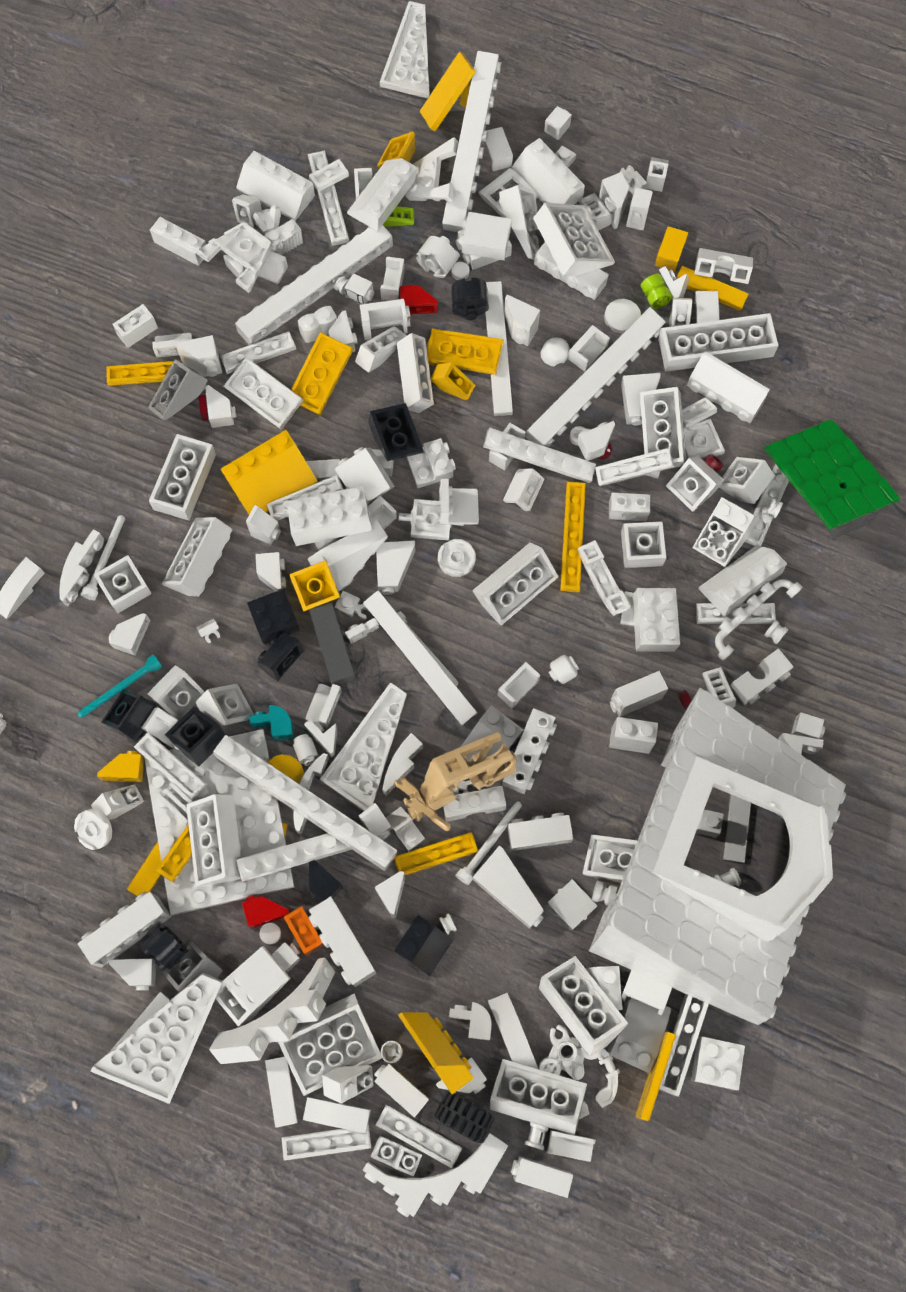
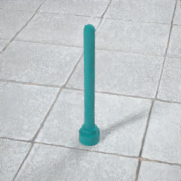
[78,654,163,718]

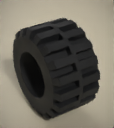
[434,1091,495,1143]

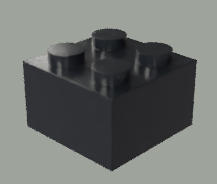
[247,589,300,644]

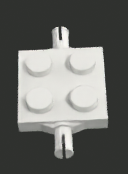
[399,499,464,540]

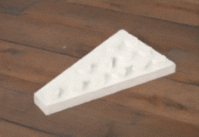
[91,973,223,1104]

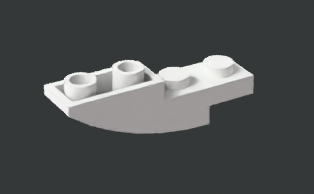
[59,529,104,606]

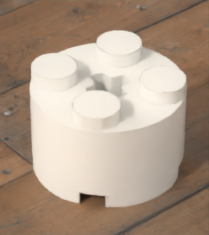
[416,236,460,278]

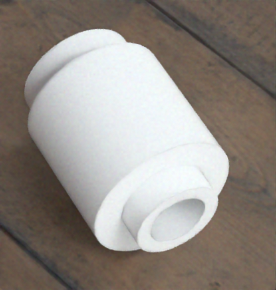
[293,734,319,766]

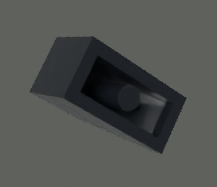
[309,860,343,904]

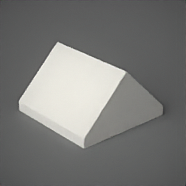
[375,871,405,918]

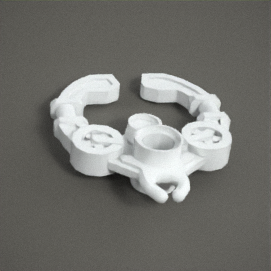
[539,1025,620,1119]

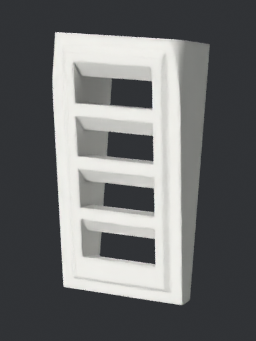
[579,193,612,230]
[702,667,736,708]

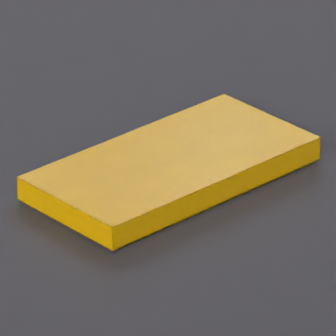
[420,51,476,131]
[427,328,504,375]
[291,332,354,416]
[635,1032,676,1121]

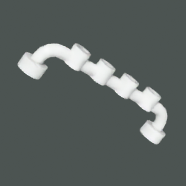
[715,579,803,661]

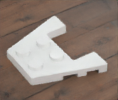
[405,137,458,202]
[195,222,272,293]

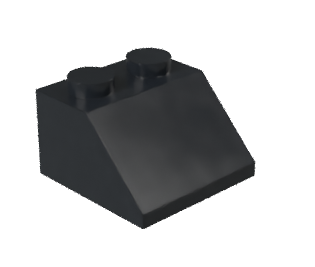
[257,632,303,682]
[102,689,157,742]
[165,706,226,766]
[394,915,453,976]

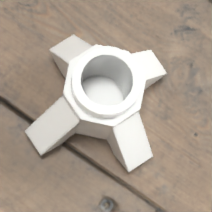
[253,205,281,235]

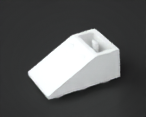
[692,497,760,567]
[215,946,290,1027]

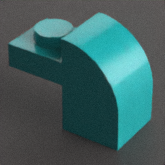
[250,705,294,741]

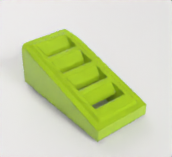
[383,206,414,227]

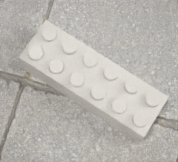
[658,313,778,372]

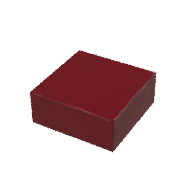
[199,395,209,421]

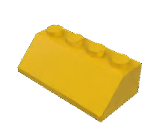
[398,1012,473,1094]

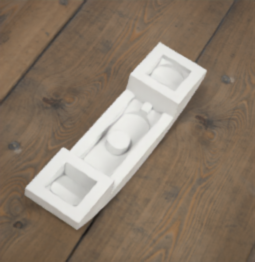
[578,540,631,616]
[293,753,329,835]
[488,993,538,1069]

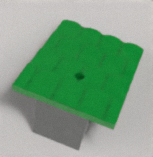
[764,420,901,539]

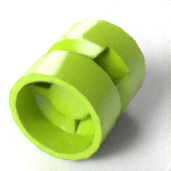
[640,274,673,309]

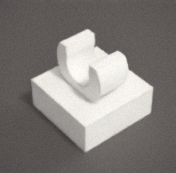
[196,618,220,643]

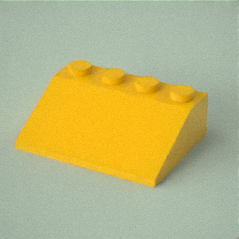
[221,430,318,515]

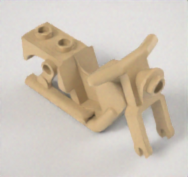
[394,732,517,831]

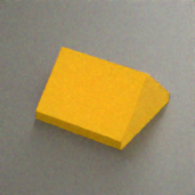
[377,131,416,169]

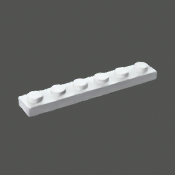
[483,428,596,483]
[236,833,352,882]

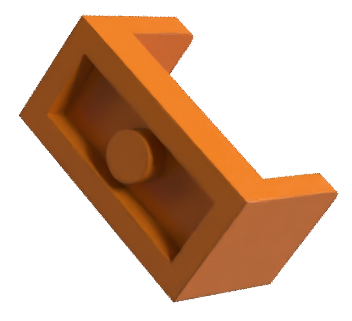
[284,906,324,956]

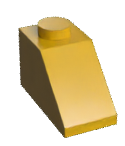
[430,363,475,400]
[97,751,145,782]

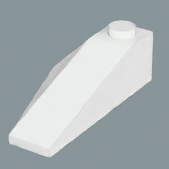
[499,185,539,260]
[308,520,388,592]

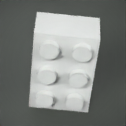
[632,588,680,652]

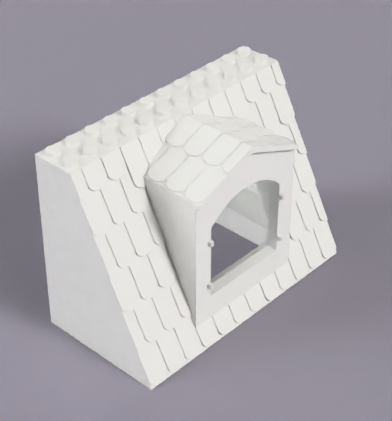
[589,688,846,1025]

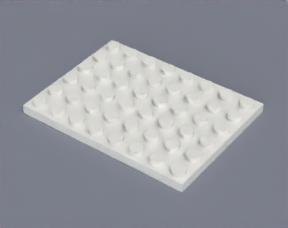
[144,729,295,916]

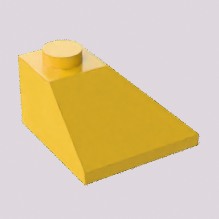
[289,560,340,611]

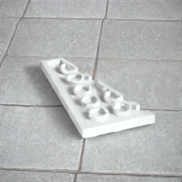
[380,1,429,98]
[320,683,407,811]

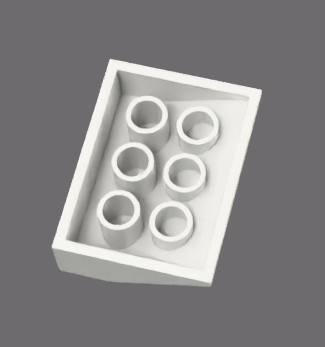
[533,203,615,276]
[278,993,382,1096]

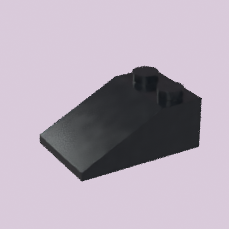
[368,403,424,461]

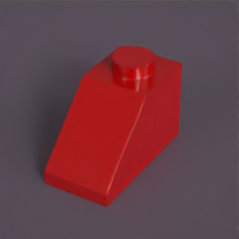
[400,284,438,315]
[242,894,290,929]

